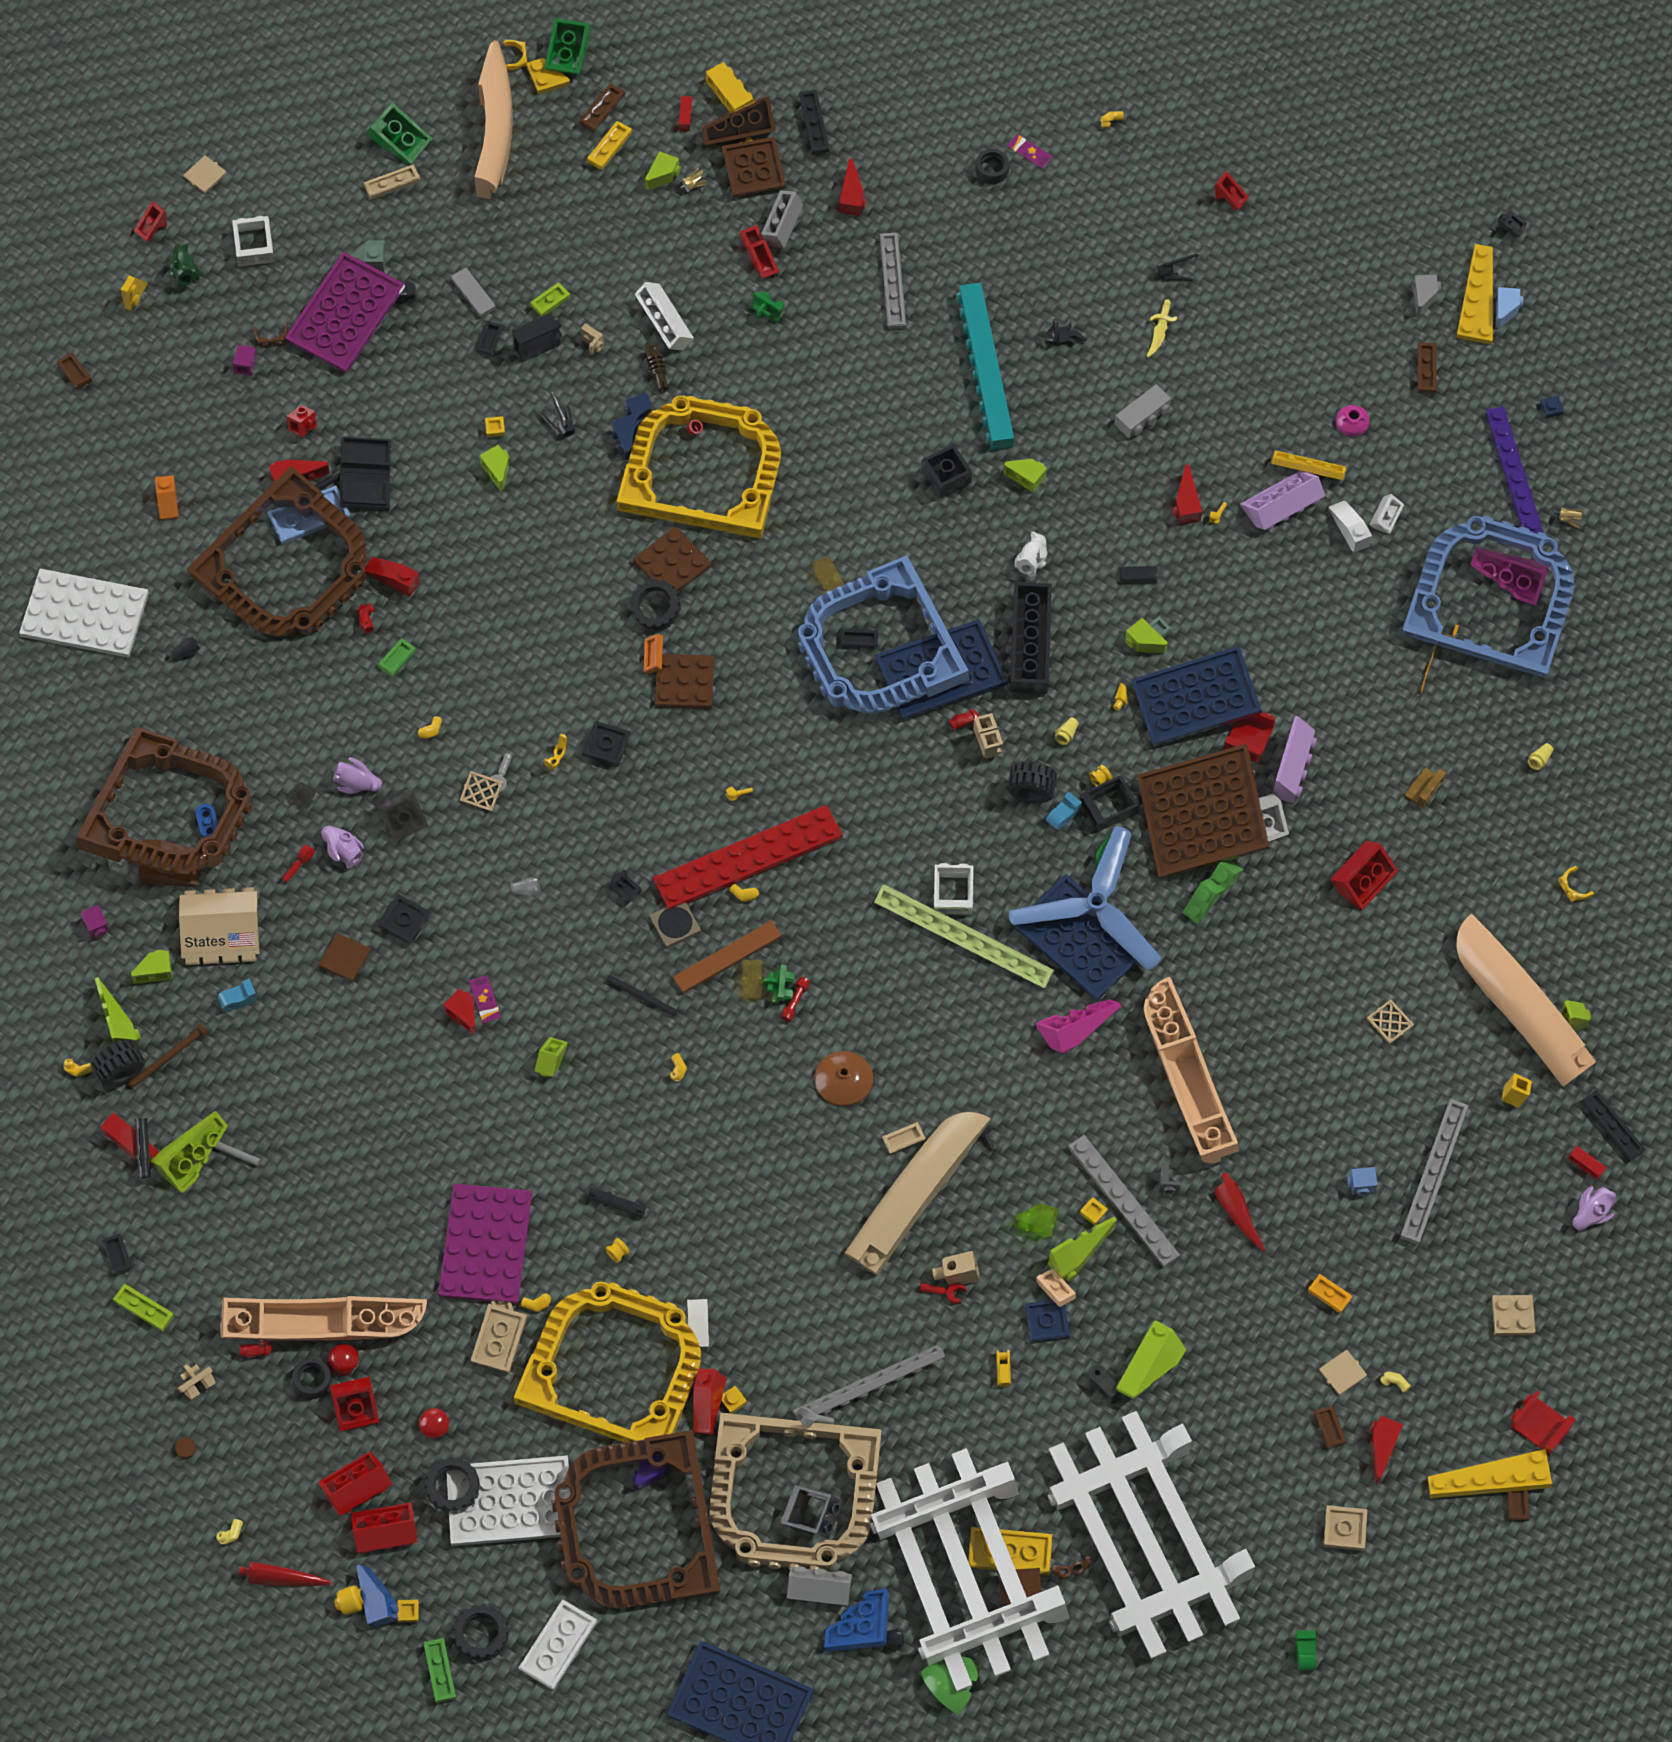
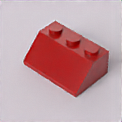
[1330,841,1398,910]
[318,1451,393,1516]
[351,1502,418,1553]

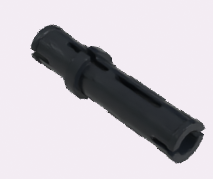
[135,1118,152,1178]
[587,1187,647,1218]

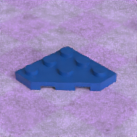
[824,1589,889,1652]

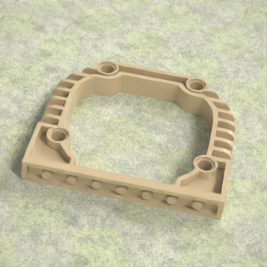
[710,1413,882,1571]

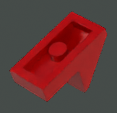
[1215,171,1249,210]
[134,201,167,242]

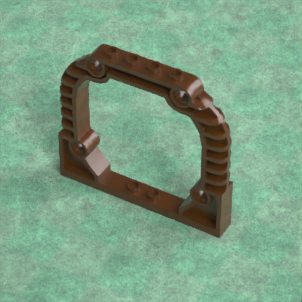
[187,466,367,637]
[76,727,252,875]
[551,1430,720,1609]

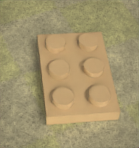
[471,1304,527,1373]

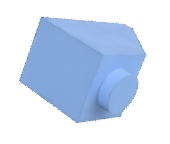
[1495,287,1523,328]

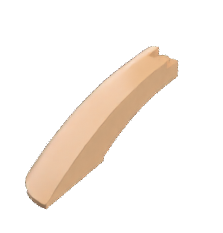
[1144,977,1239,1163]

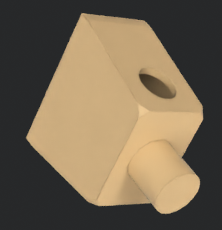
[932,1251,980,1286]

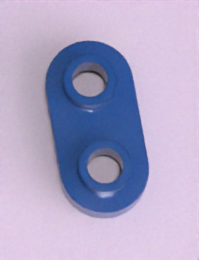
[196,804,218,838]

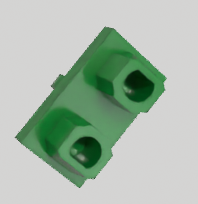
[750,291,785,323]
[762,965,795,1004]

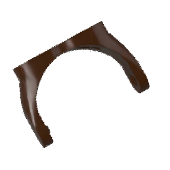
[254,324,288,348]
[1053,1556,1091,1579]

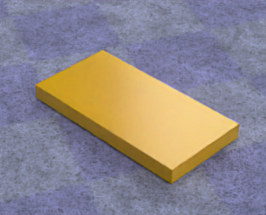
[968,1527,1053,1576]

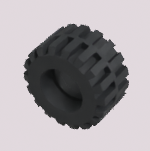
[1007,761,1057,804]
[91,1039,146,1088]

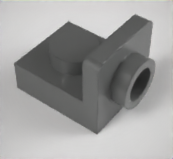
[1159,1162,1180,1194]

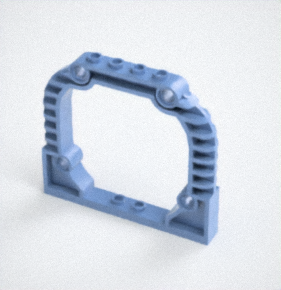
[1402,516,1574,678]
[798,555,969,714]

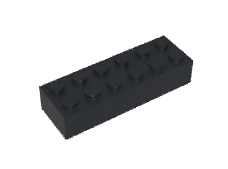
[1010,582,1052,694]

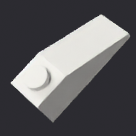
[1328,500,1372,553]

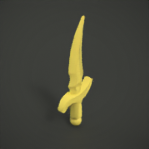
[1146,300,1177,357]

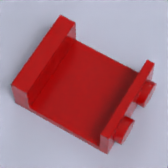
[1224,713,1276,764]
[1511,1391,1576,1456]

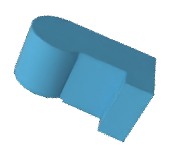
[1046,792,1082,830]
[217,979,257,1012]

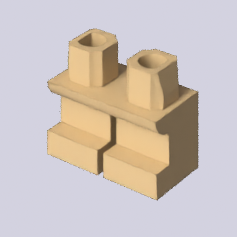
[974,713,1003,759]

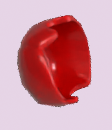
[328,1343,359,1376]
[419,1408,449,1439]

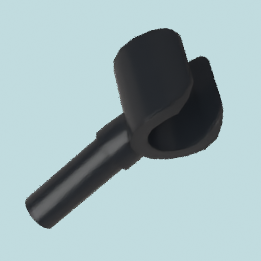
[980,1125,995,1152]

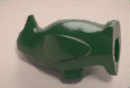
[168,244,200,287]

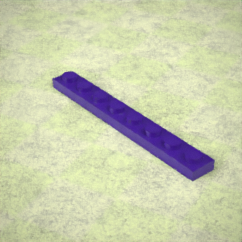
[1486,406,1543,534]

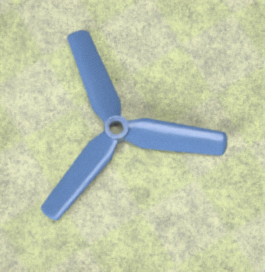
[1009,826,1161,970]

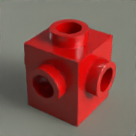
[287,405,317,437]

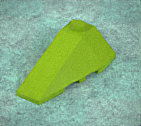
[95,977,141,1048]
[150,1111,228,1193]
[1048,1217,1117,1281]
[1116,1320,1186,1399]

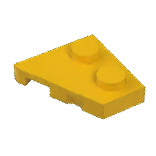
[526,58,570,95]
[121,275,148,311]

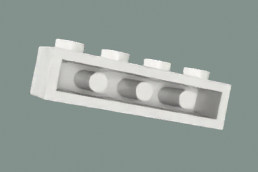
[635,282,694,350]

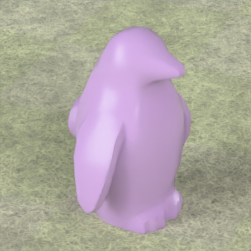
[333,757,382,794]
[321,826,364,869]
[1572,1186,1616,1231]

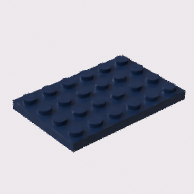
[875,619,1008,721]
[1131,646,1262,747]
[1013,874,1138,1001]
[667,1641,814,1742]

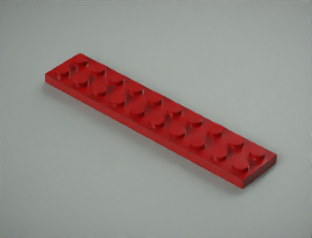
[653,805,843,909]

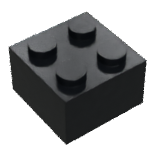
[921,444,972,498]

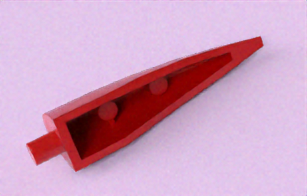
[1213,1172,1266,1252]
[239,1562,331,1586]

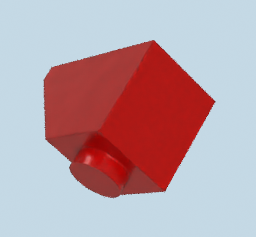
[443,989,476,1035]

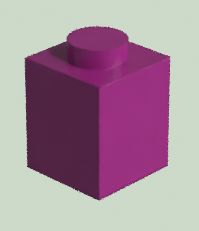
[233,345,257,376]
[81,905,110,939]

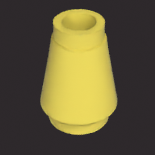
[1055,717,1079,745]
[1528,743,1553,770]

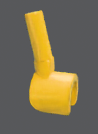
[1209,502,1227,524]
[725,787,753,801]

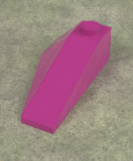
[1470,547,1549,605]
[1036,999,1121,1053]

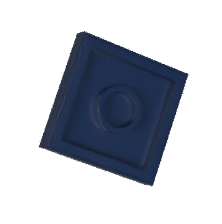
[1024,1300,1070,1343]

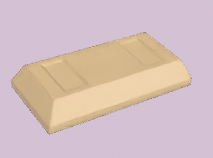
[882,1122,926,1154]

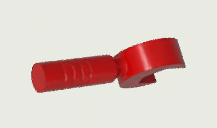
[281,845,315,883]
[920,1283,966,1304]

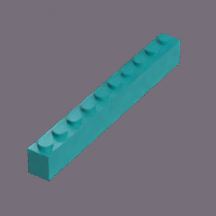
[956,283,1014,450]

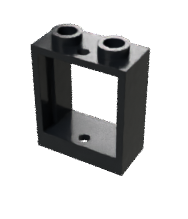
[512,313,562,363]
[1080,775,1140,832]
[781,1485,843,1540]

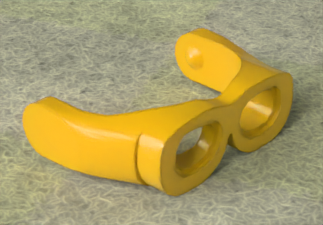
[503,40,527,71]
[544,734,567,770]
[1558,866,1594,902]

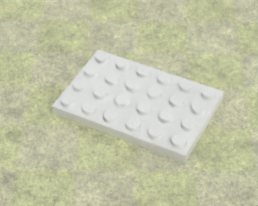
[19,569,149,658]
[446,1456,570,1546]

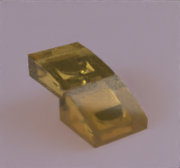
[811,556,844,592]
[742,960,762,998]

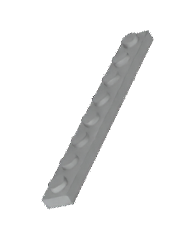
[1400,1099,1469,1245]
[1068,1135,1180,1268]
[792,1345,945,1421]

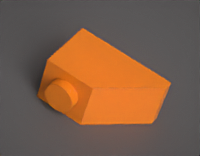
[155,475,179,521]

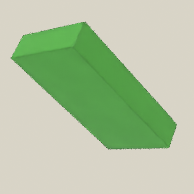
[378,638,416,677]

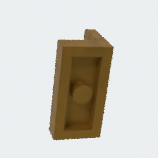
[1405,768,1446,808]

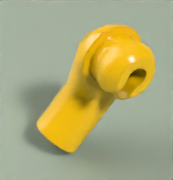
[418,716,442,739]

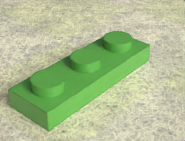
[423,1638,456,1703]

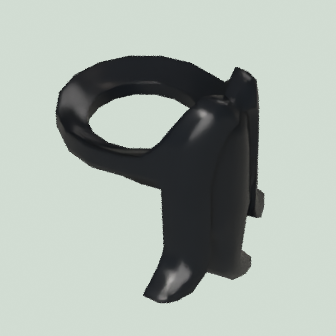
[1046,319,1087,345]

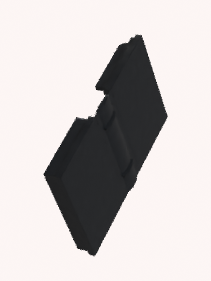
[339,436,391,510]

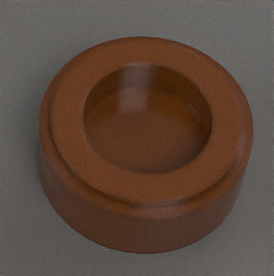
[175,1438,196,1459]

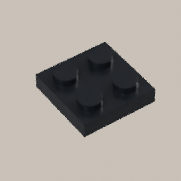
[582,721,631,767]
[378,894,431,945]

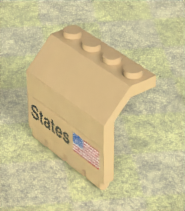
[179,887,260,966]

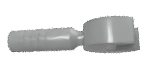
[488,753,512,795]
[796,1406,834,1426]

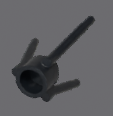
[1157,253,1199,281]
[540,392,576,438]

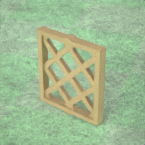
[460,771,503,812]
[1367,1000,1414,1044]

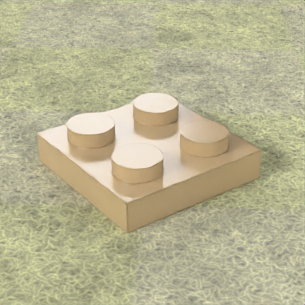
[1492,1295,1535,1336]
[1323,1505,1367,1551]

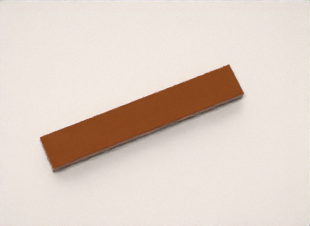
[673,920,782,994]

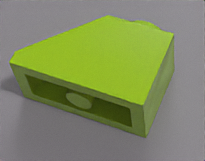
[645,151,681,190]
[480,445,510,491]
[1003,459,1047,492]
[1125,618,1168,653]
[131,950,172,984]
[1560,1000,1591,1031]
[535,1037,568,1077]

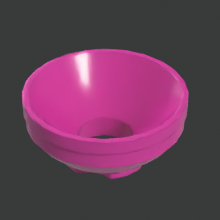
[1336,405,1369,437]

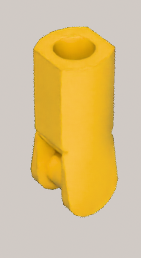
[996,1350,1011,1387]

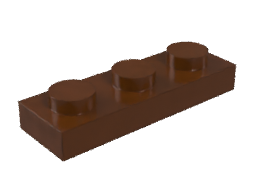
[580,83,625,132]
[1417,342,1437,394]

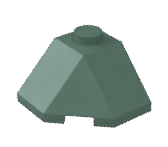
[350,240,386,273]

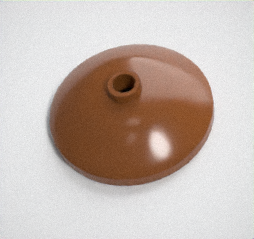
[815,1051,873,1107]

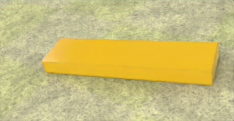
[1271,451,1346,480]

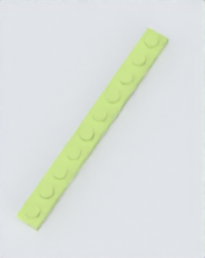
[875,885,1054,988]

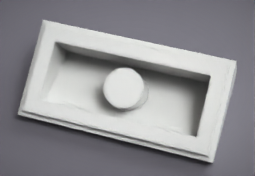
[1369,494,1404,534]

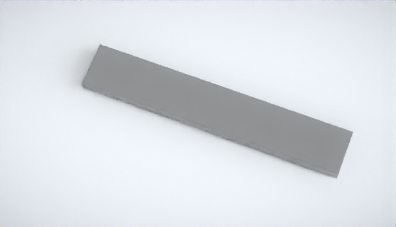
[880,233,906,330]

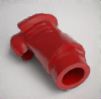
[356,603,374,634]
[948,709,980,730]
[240,1340,273,1359]

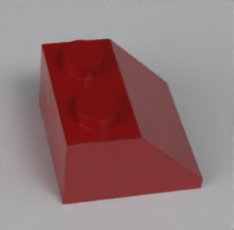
[330,1376,379,1431]

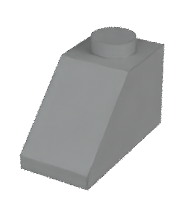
[1413,275,1441,316]

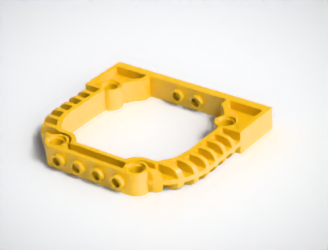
[617,396,781,539]
[514,1281,701,1443]

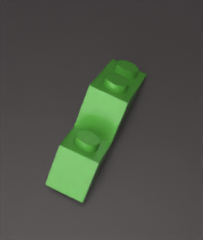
[1182,860,1244,924]

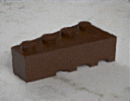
[700,95,775,145]

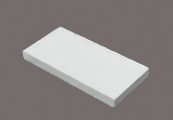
[519,1599,598,1690]

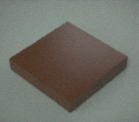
[318,933,371,983]
[999,1568,1042,1608]

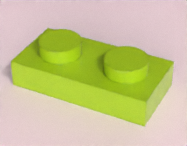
[530,282,570,317]

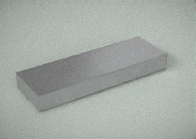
[451,268,496,318]

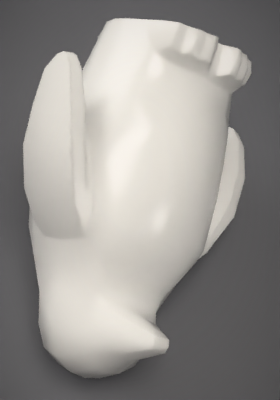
[1015,532,1047,578]

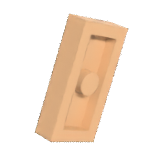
[1036,1268,1076,1307]

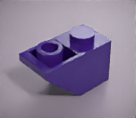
[632,1454,668,1490]

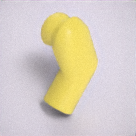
[1381,1371,1411,1393]
[216,1519,243,1545]

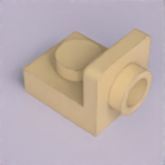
[581,323,604,356]

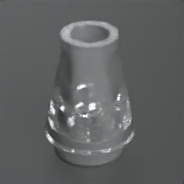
[511,876,540,895]

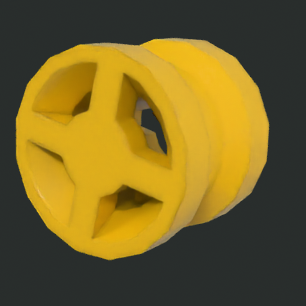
[1089,765,1112,787]
[605,1238,630,1263]

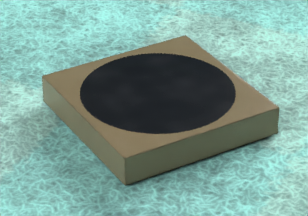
[649,903,701,949]

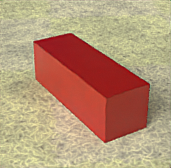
[679,96,692,131]
[1568,1146,1607,1181]

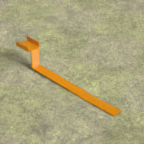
[1421,625,1459,694]

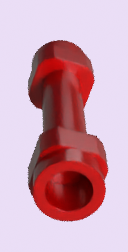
[781,977,810,1022]

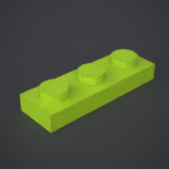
[113,1283,174,1332]

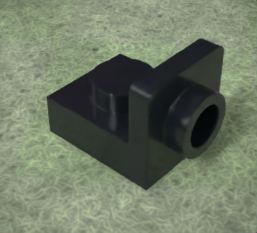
[1495,210,1527,239]

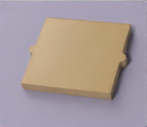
[183,155,227,193]
[1319,1350,1367,1395]

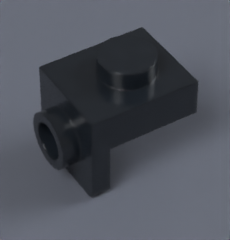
[611,870,641,904]

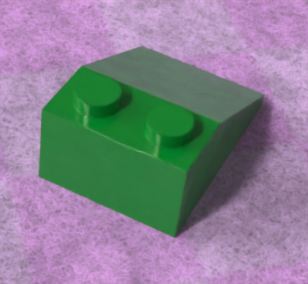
[545,18,592,75]
[365,102,433,164]

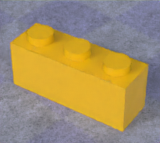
[706,62,754,112]

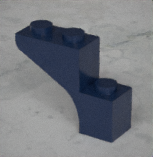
[610,393,653,460]

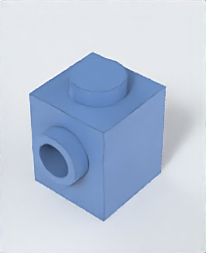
[1347,1167,1378,1196]

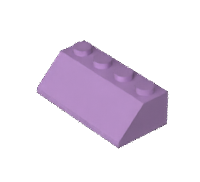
[1240,470,1325,530]
[1273,716,1317,804]

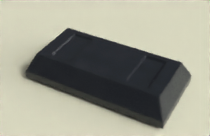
[476,321,504,356]
[1119,566,1157,584]
[840,629,878,648]
[102,1233,133,1275]

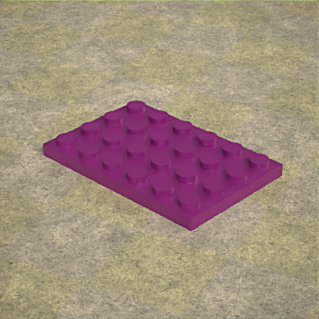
[285,252,405,373]
[438,1184,533,1305]

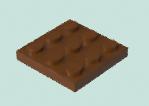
[722,137,786,198]
[633,526,712,599]
[655,654,714,709]

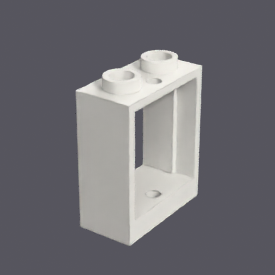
[232,216,274,267]
[934,863,973,916]

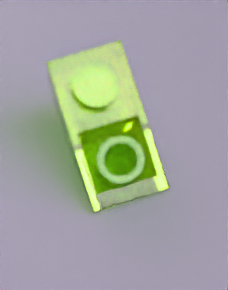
[1014,1203,1059,1237]

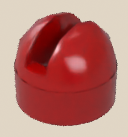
[687,419,703,435]

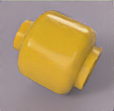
[334,1586,364,1615]

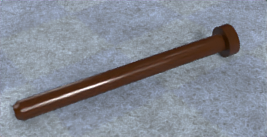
[128,1023,208,1088]

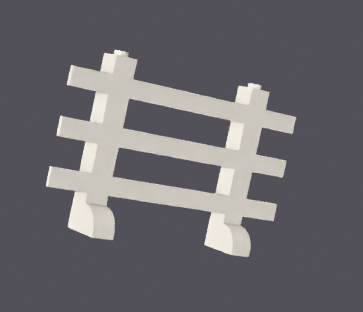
[1047,1411,1255,1659]
[870,1448,1070,1692]

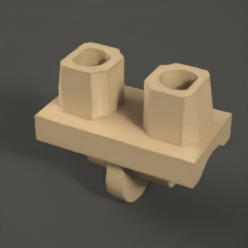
[178,1364,215,1400]

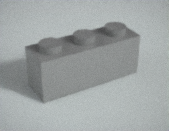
[761,190,803,249]
[1115,384,1171,439]
[787,1566,852,1606]

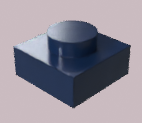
[1540,396,1564,418]

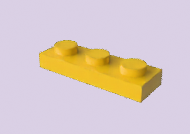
[587,121,632,170]

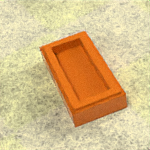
[644,633,663,674]

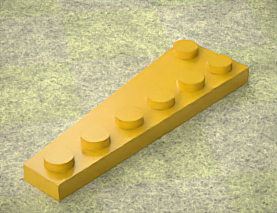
[1456,244,1493,345]
[1428,1449,1552,1498]

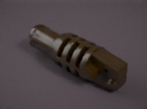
[645,344,669,392]

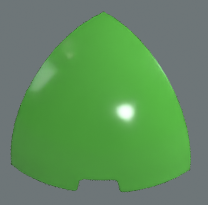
[921,1657,979,1715]

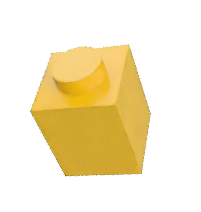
[1501,1073,1532,1108]

